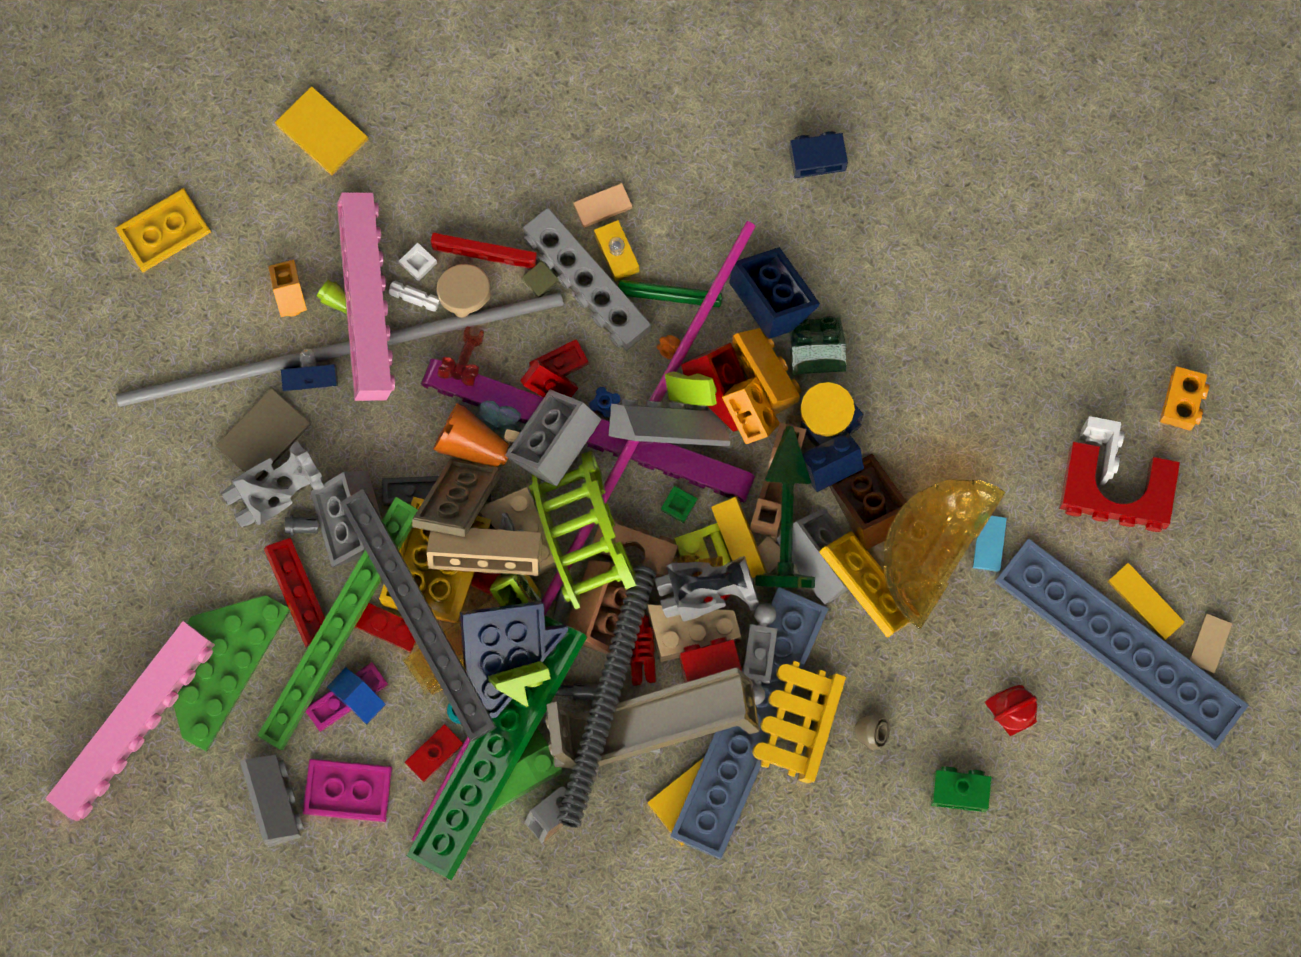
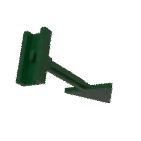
[755,425,815,588]

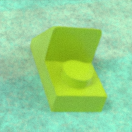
[488,661,551,707]

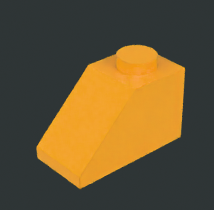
[268,259,307,317]

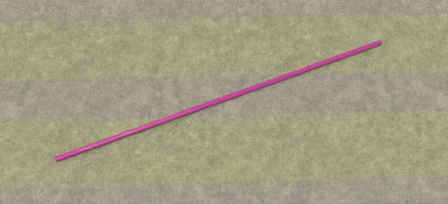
[412,221,756,841]

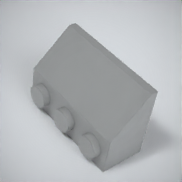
[505,390,601,486]
[310,471,382,567]
[776,508,849,604]
[240,755,304,847]

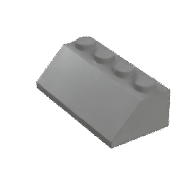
[609,399,730,446]

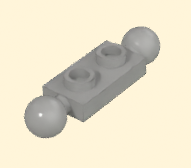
[743,603,778,705]

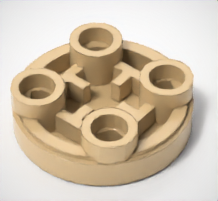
[436,264,491,318]

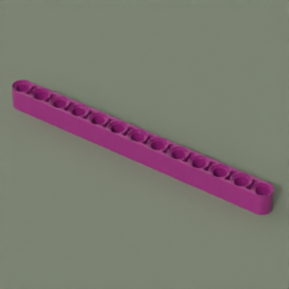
[421,359,755,503]

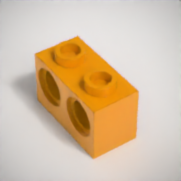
[1160,366,1210,431]
[722,377,780,444]

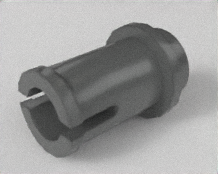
[285,515,318,536]

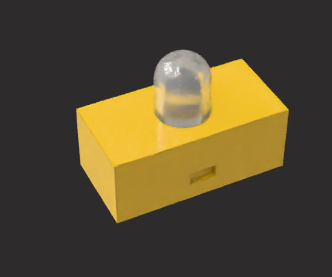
[594,220,639,282]

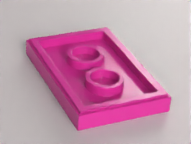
[303,759,392,822]

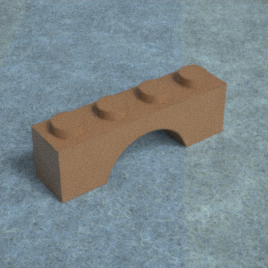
[750,422,807,538]

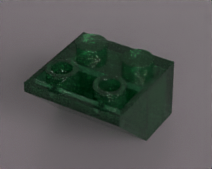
[788,316,846,374]

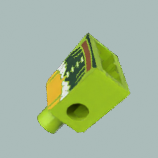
[490,573,541,606]

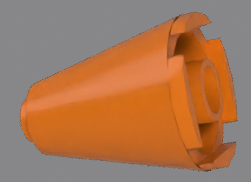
[433,403,509,467]

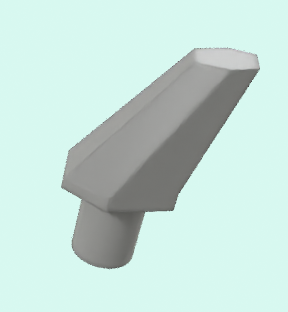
[553,580,577,623]

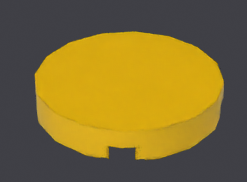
[800,382,855,437]

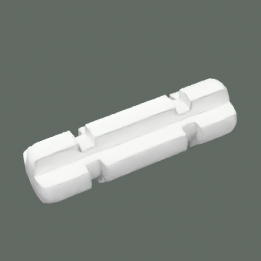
[389,281,440,312]

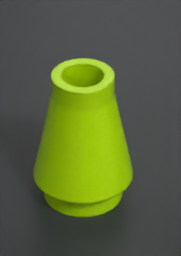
[316,279,347,315]

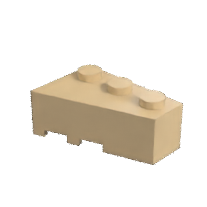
[478,487,557,577]

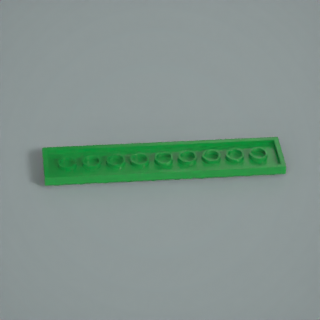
[406,615,587,881]

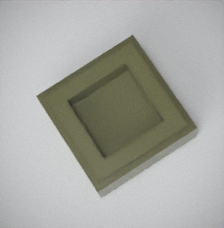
[522,261,559,297]

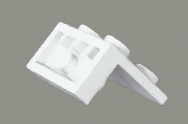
[1080,416,1124,486]

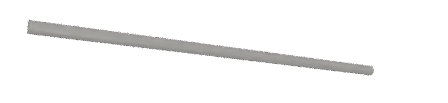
[116,292,564,407]

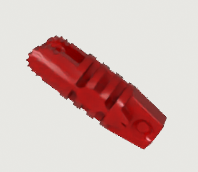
[630,615,656,686]

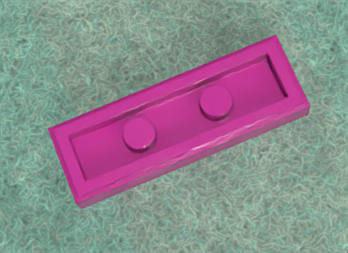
[306,662,388,732]

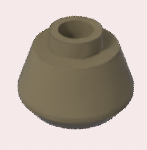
[855,713,890,751]

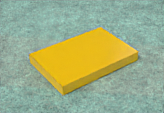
[275,86,369,175]
[115,188,211,273]
[647,758,704,846]

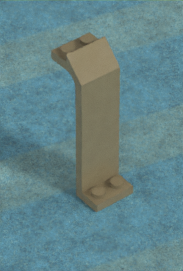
[545,668,760,768]

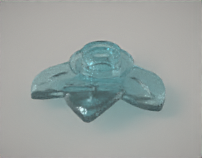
[476,401,522,433]

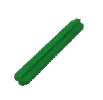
[618,280,722,308]

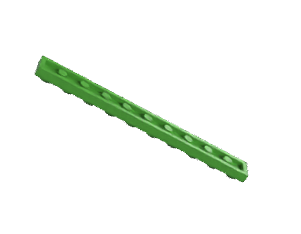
[257,497,418,750]

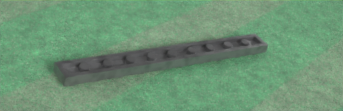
[339,489,497,742]

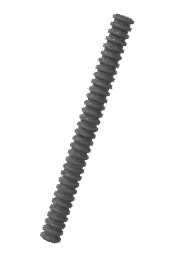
[557,565,656,828]

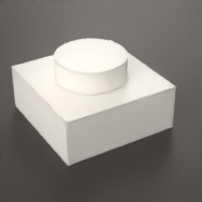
[399,243,437,282]

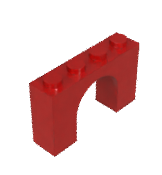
[1059,441,1180,532]

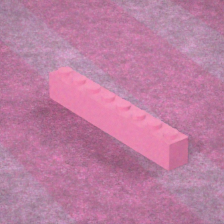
[337,192,395,401]
[45,621,215,821]

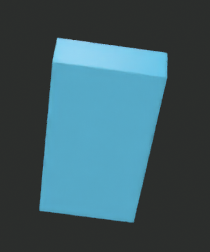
[973,514,1007,572]

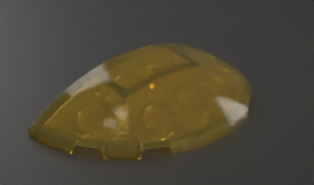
[883,479,1006,629]

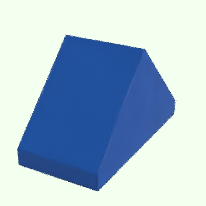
[327,667,386,725]

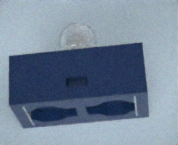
[281,348,338,391]

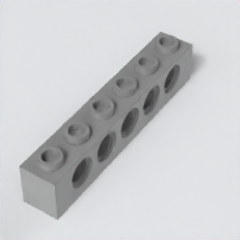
[523,208,651,351]

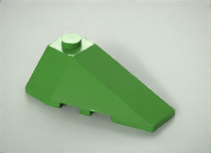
[489,728,562,814]

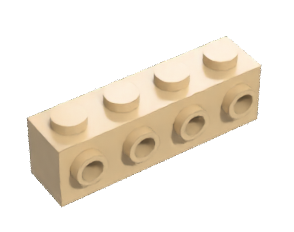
[427,527,542,576]

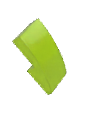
[665,371,717,406]

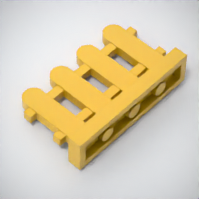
[752,661,846,783]

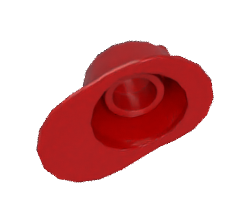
[984,685,1038,736]

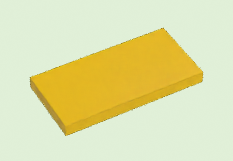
[819,531,919,638]

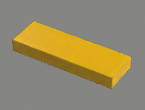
[711,496,767,578]
[1108,563,1185,641]

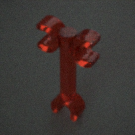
[437,326,484,386]

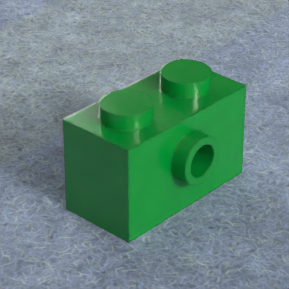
[931,766,992,813]

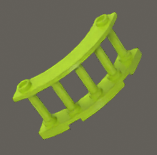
[529,450,636,610]

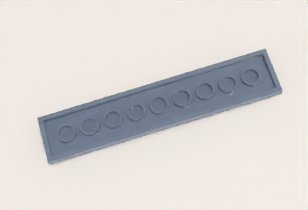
[995,538,1249,750]
[670,587,829,860]

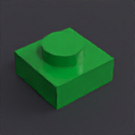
[661,486,698,523]

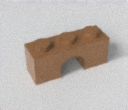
[592,518,678,578]

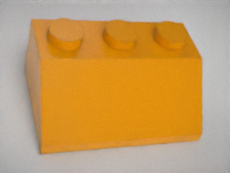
[732,328,801,415]

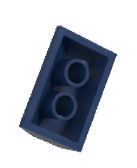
[729,247,820,339]

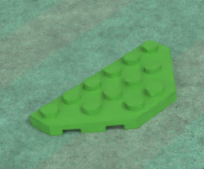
[173,595,290,752]

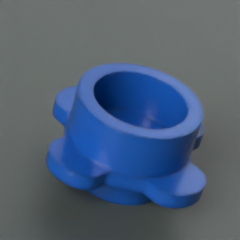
[589,387,621,418]

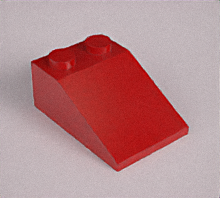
[681,342,746,432]

